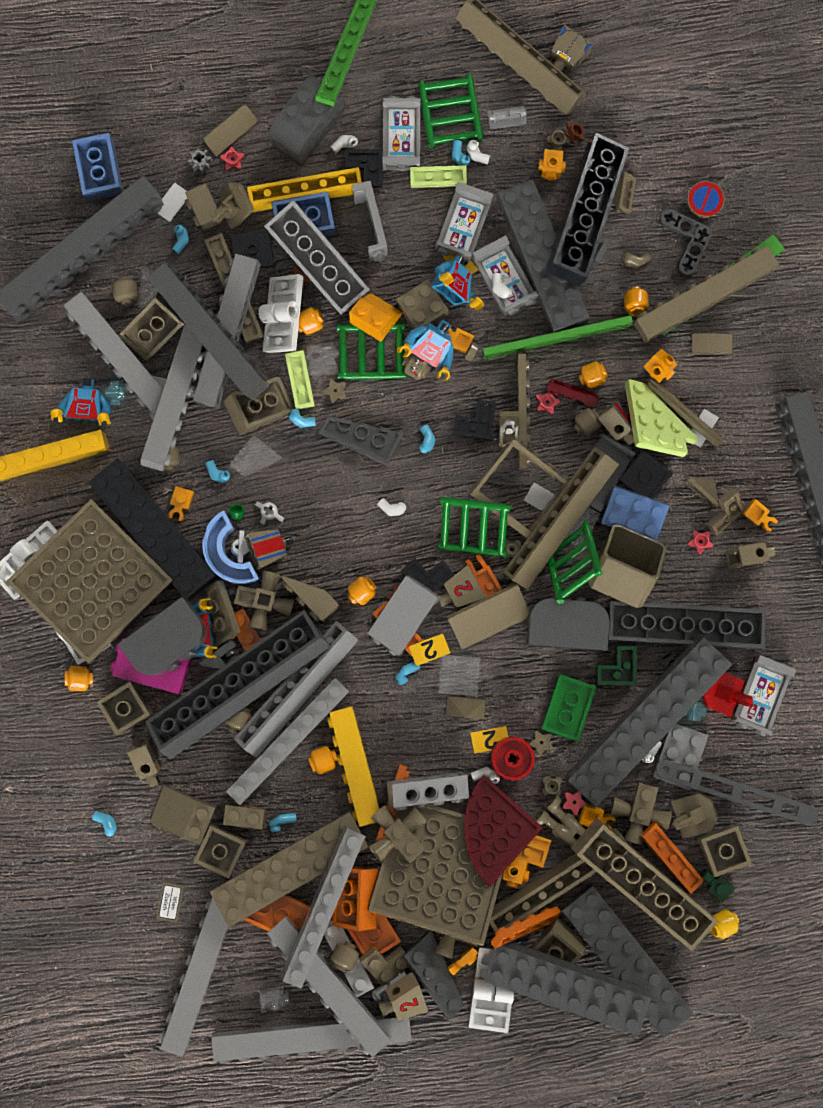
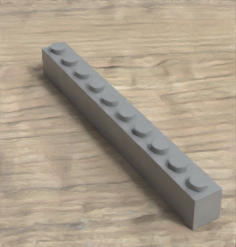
[211,1014,412,1064]

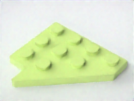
[625,379,698,457]

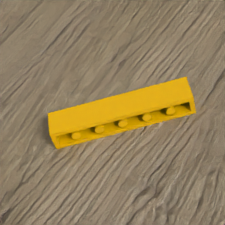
[247,167,362,212]
[0,429,110,481]
[327,706,380,827]

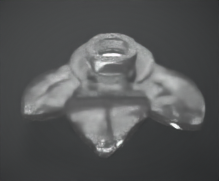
[306,345,340,381]

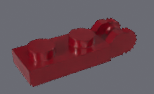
[547,378,599,407]

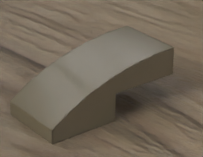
[692,333,733,355]

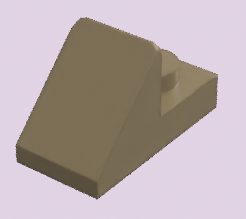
[498,411,519,447]

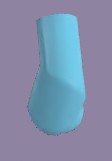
[452,140,470,166]
[172,225,189,254]
[289,409,316,428]
[419,424,436,453]
[205,460,230,483]
[395,661,420,686]
[92,811,117,836]
[269,813,296,832]

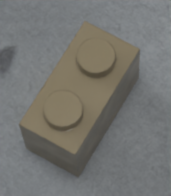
[185,183,223,231]
[223,803,267,829]

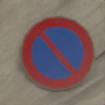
[687,181,725,218]

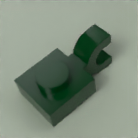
[700,869,735,903]

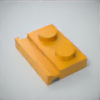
[517,835,552,868]

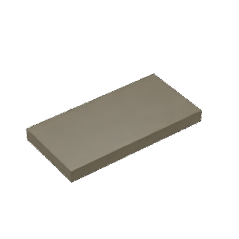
[447,583,530,650]

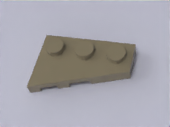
[206,581,241,650]

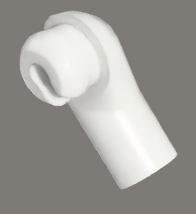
[330,135,358,154]
[467,140,490,165]
[492,273,512,299]
[377,498,406,516]
[642,741,662,763]
[470,767,500,784]

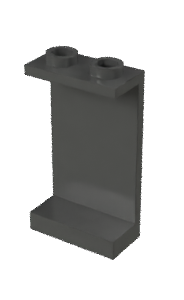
[588,434,636,514]

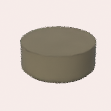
[464,342,479,362]

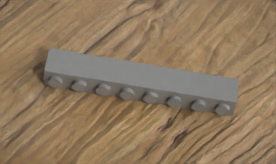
[192,254,261,409]
[64,292,163,420]
[140,324,204,471]
[234,621,358,758]
[226,678,350,805]
[281,826,365,988]
[159,897,228,1057]
[267,916,391,1057]

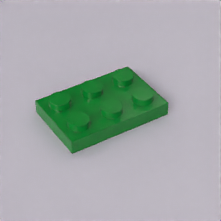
[541,674,597,742]

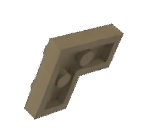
[708,488,744,536]
[359,945,408,986]

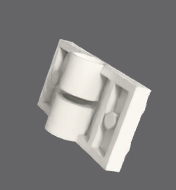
[259,274,303,353]
[0,520,58,600]
[469,946,514,1033]

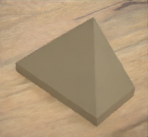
[612,171,636,214]
[685,477,719,508]
[446,696,486,719]

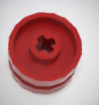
[490,736,535,781]

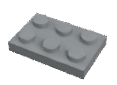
[652,724,708,790]

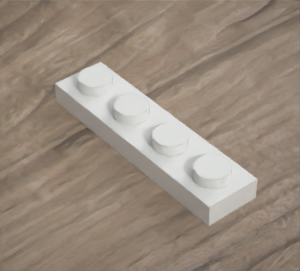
[324,920,374,997]

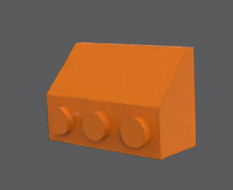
[332,866,378,931]

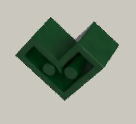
[595,646,637,685]

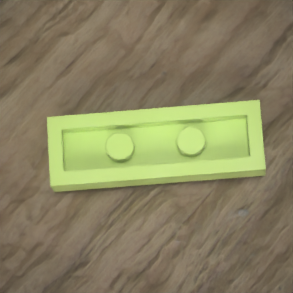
[410,166,467,188]
[285,350,315,410]

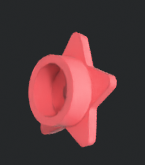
[220,147,244,170]
[536,390,560,414]
[688,530,713,554]
[562,791,587,815]

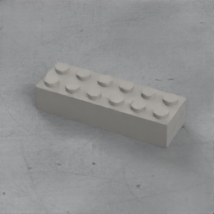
[264,200,370,314]

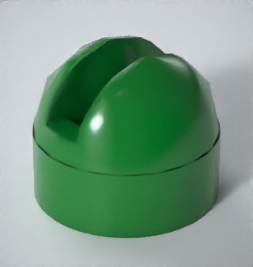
[229,504,245,521]

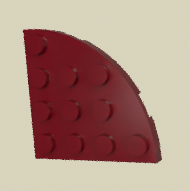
[464,775,542,887]

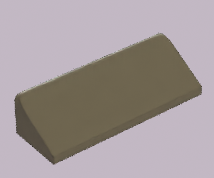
[203,104,259,158]

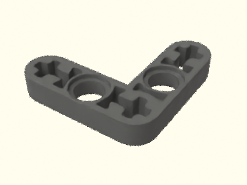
[659,209,712,277]

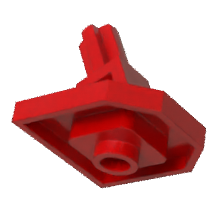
[702,673,753,717]

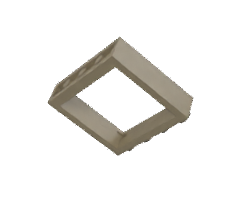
[469,438,570,538]

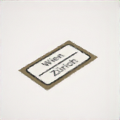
[156,882,184,923]

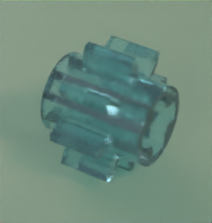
[104,382,126,405]
[685,702,707,722]

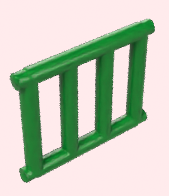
[418,74,483,148]
[336,323,407,380]
[437,497,511,557]
[547,521,602,604]

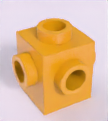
[538,149,566,181]
[643,349,678,383]
[502,858,530,889]

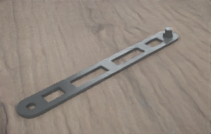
[656,760,818,825]

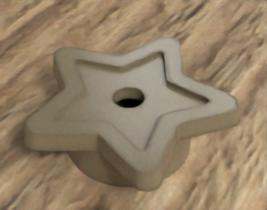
[323,379,347,403]
[529,730,553,756]

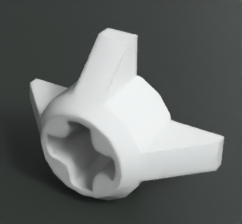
[255,501,285,525]
[231,531,249,563]

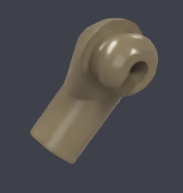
[622,252,651,269]

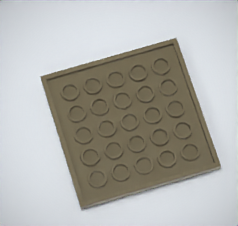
[6,500,173,664]
[368,797,503,946]

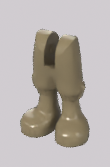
[534,795,585,847]

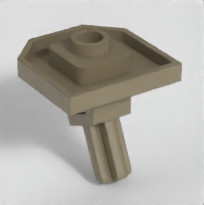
[211,182,254,230]
[671,793,718,839]

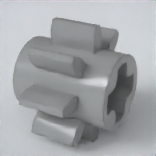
[188,148,212,173]

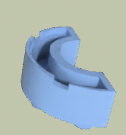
[202,510,261,585]

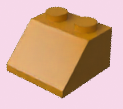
[349,293,403,342]

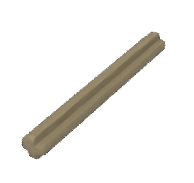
[647,378,723,446]

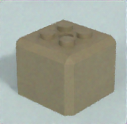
[588,524,667,608]

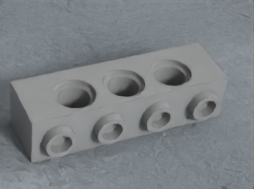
[387,772,469,810]

